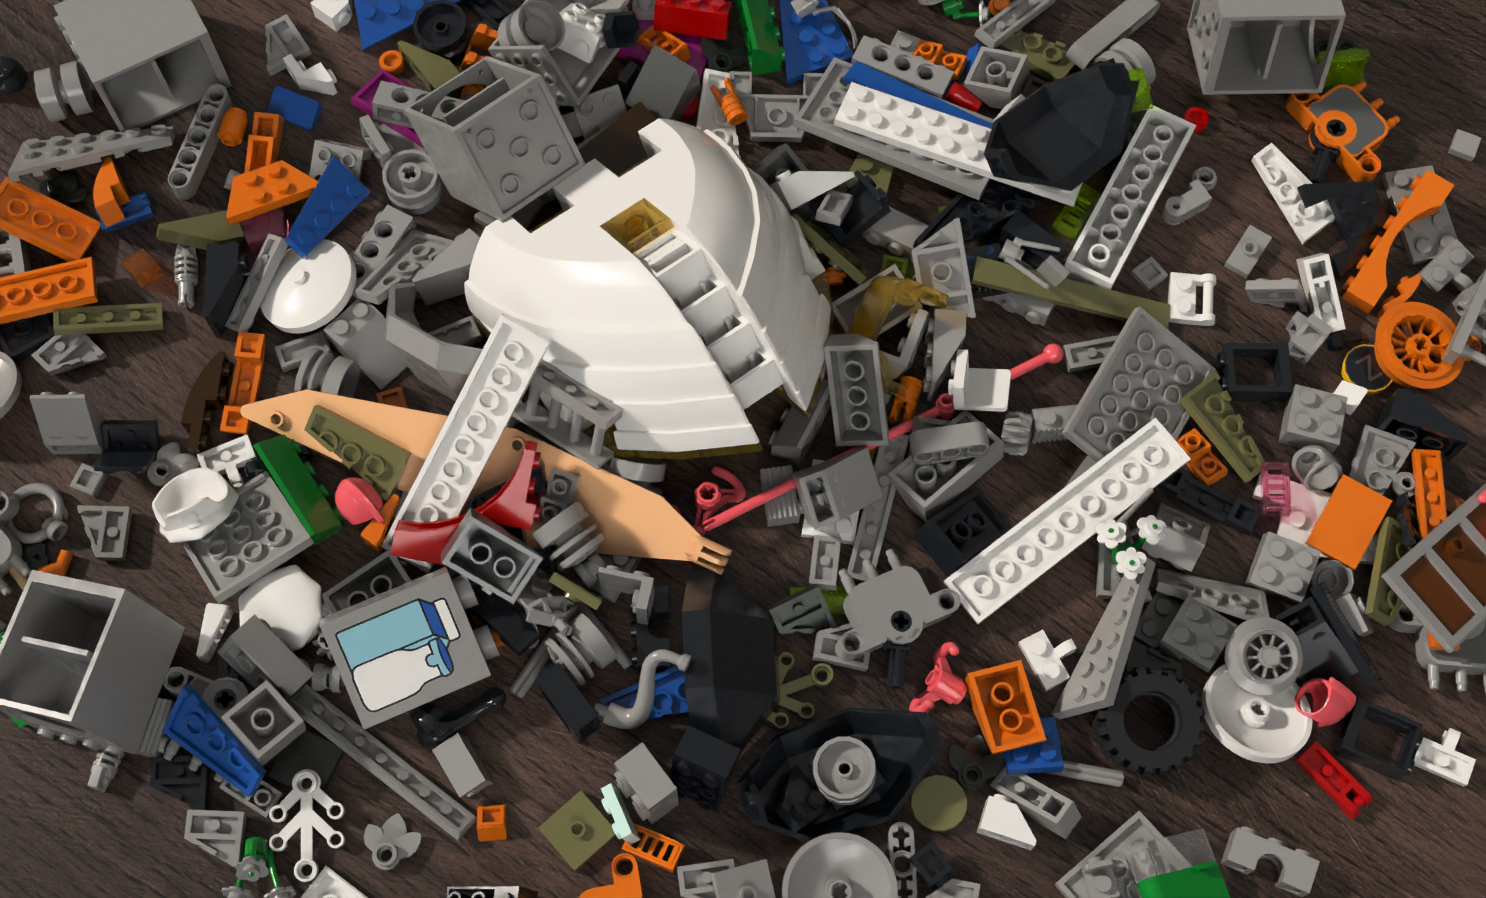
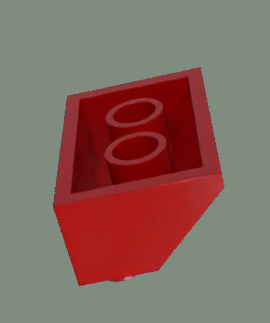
[653,0,733,40]

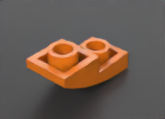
[913,39,967,81]
[1376,273,1422,320]
[1176,428,1228,486]

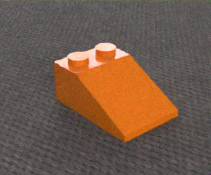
[964,660,1047,755]

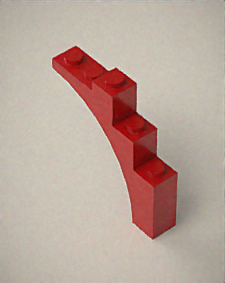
[390,441,542,566]

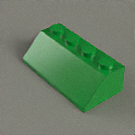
[734,0,785,76]
[253,434,344,545]

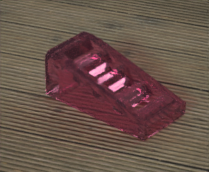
[1261,462,1291,516]

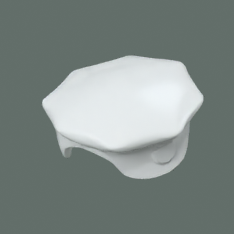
[152,468,239,543]
[238,565,323,652]

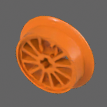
[1374,302,1465,389]

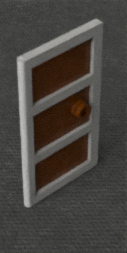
[1381,484,1486,653]

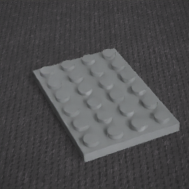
[1061,307,1216,462]

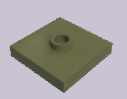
[549,570,602,610]
[538,790,616,872]

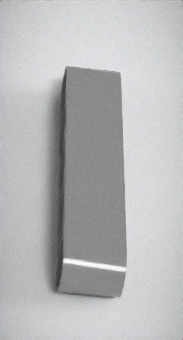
[1066,0,1161,70]
[168,84,233,200]

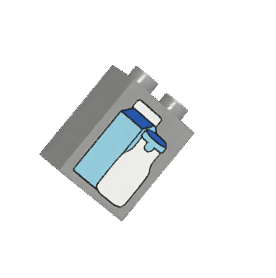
[319,567,500,729]

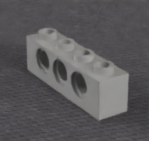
[851,35,954,100]
[372,81,466,129]
[348,204,417,304]

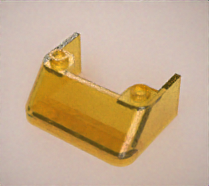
[847,276,949,399]

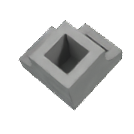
[1285,311,1333,366]
[1335,593,1374,637]

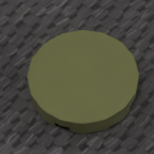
[911,775,967,833]

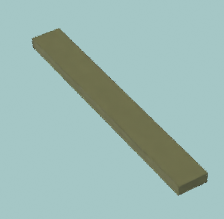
[970,256,1171,329]

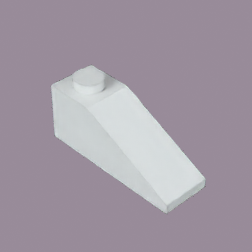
[770,170,855,211]
[1296,253,1346,332]

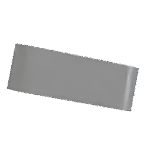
[909,422,990,465]

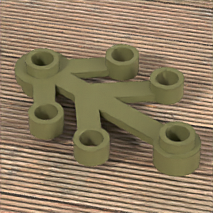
[766,652,833,731]

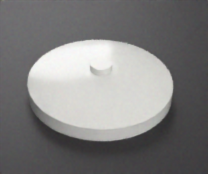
[261,239,356,333]
[1202,664,1313,763]

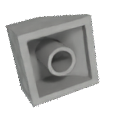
[964,46,1030,109]
[1141,502,1210,572]

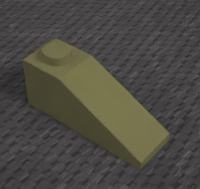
[397,40,466,98]
[156,210,244,250]

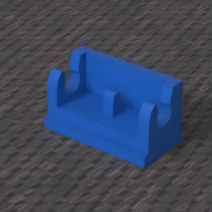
[95,192,156,233]

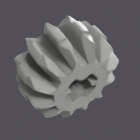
[1001,411,1033,456]

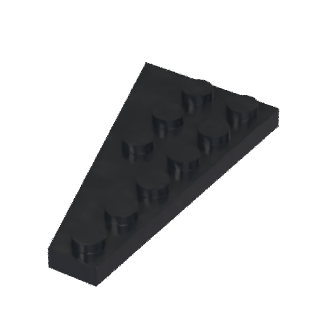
[913,179,1052,248]

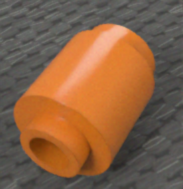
[217,107,248,147]

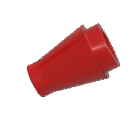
[945,81,983,112]

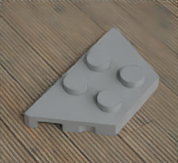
[911,218,976,318]

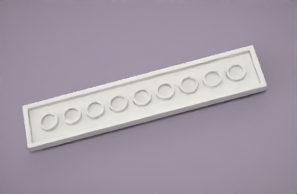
[834,82,1082,207]
[381,313,551,574]
[944,418,1191,625]

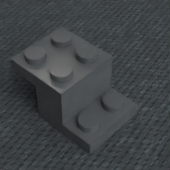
[1134,591,1237,672]

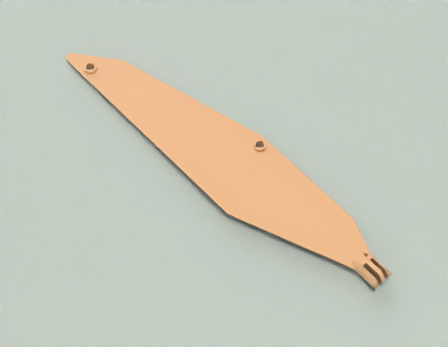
[240,389,732,575]

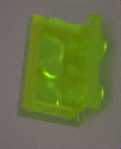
[1316,48,1370,89]

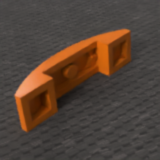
[220,332,266,435]

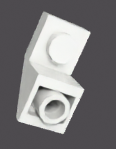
[283,54,337,95]

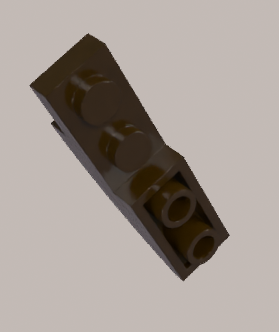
[181,351,233,457]

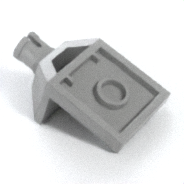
[879,308,931,391]

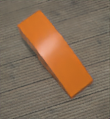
[244,112,284,173]
[93,157,131,227]

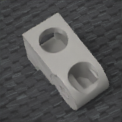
[1162,179,1212,225]

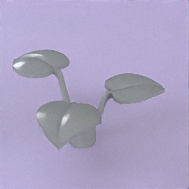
[790,0,857,49]

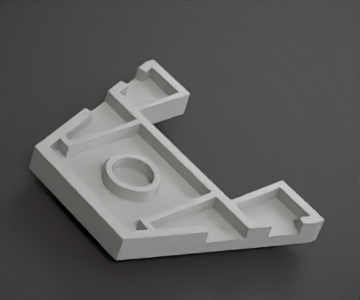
[730,71,824,143]

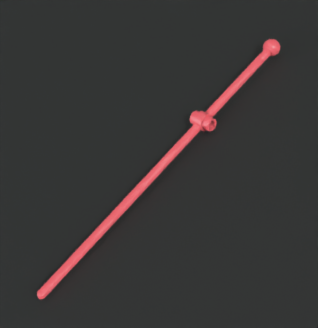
[701,343,1063,532]

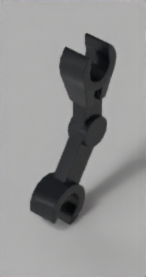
[244,445,315,478]
[1396,492,1421,548]

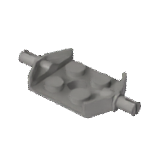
[518,569,578,636]

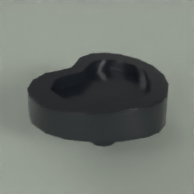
[22,542,51,570]

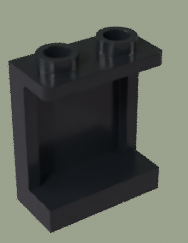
[809,170,891,248]

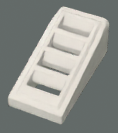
[196,603,234,664]

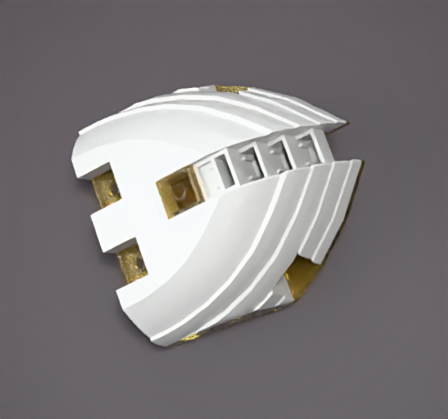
[464,118,834,459]

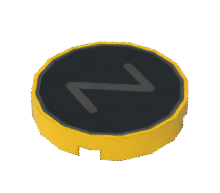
[1341,344,1392,395]

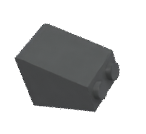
[625,45,701,121]

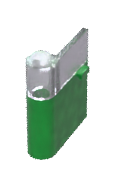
[1124,828,1231,898]

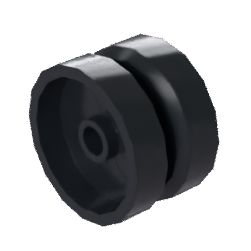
[413,0,472,64]

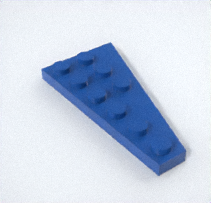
[779,0,854,85]

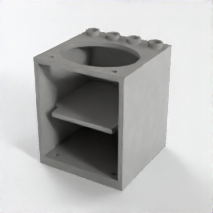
[54,0,232,132]
[1187,0,1346,95]
[404,56,586,222]
[0,570,185,756]

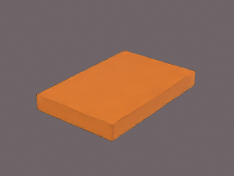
[1304,474,1392,571]

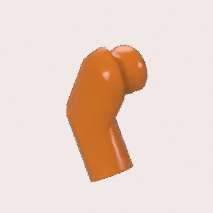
[36,550,74,576]

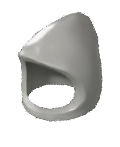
[1291,445,1344,491]

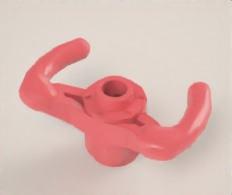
[672,466,746,536]
[909,642,967,713]

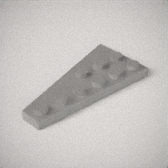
[7,125,176,183]

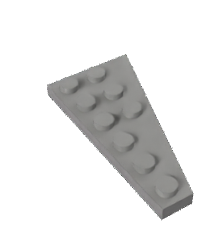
[1051,558,1156,720]

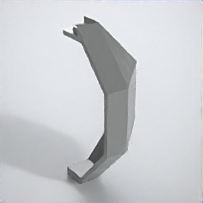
[386,282,483,402]

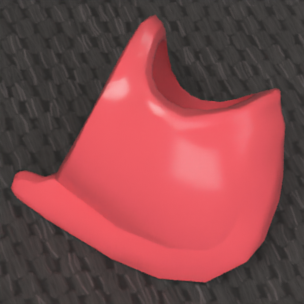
[335,477,385,525]
[1294,677,1357,727]

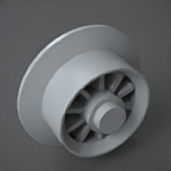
[1224,617,1303,695]

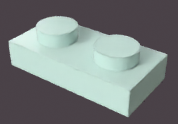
[601,783,640,845]

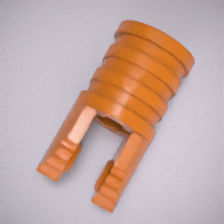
[710,77,749,126]
[889,376,923,424]

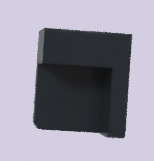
[602,11,640,49]

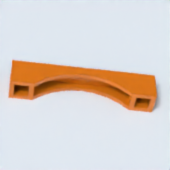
[1342,169,1454,314]

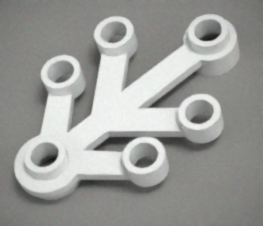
[269,769,345,882]

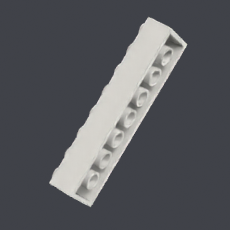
[1064,104,1196,290]

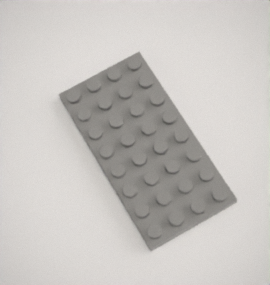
[794,57,993,200]

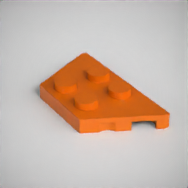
[226,160,318,225]

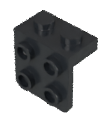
[93,420,161,474]

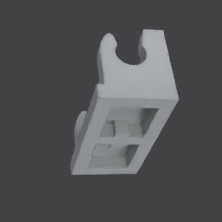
[432,733,494,798]

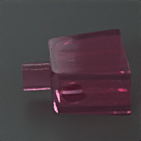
[239,205,289,254]

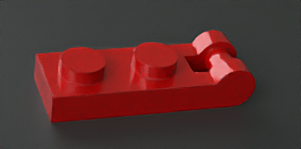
[1295,741,1373,819]

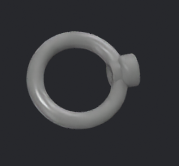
[3,483,68,544]

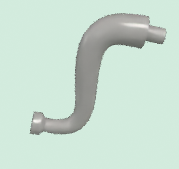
[593,649,691,729]

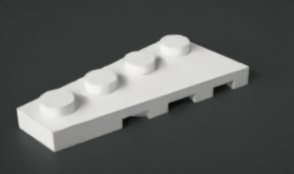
[696,68,741,158]

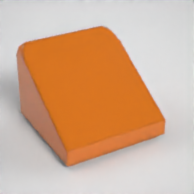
[477,805,507,842]

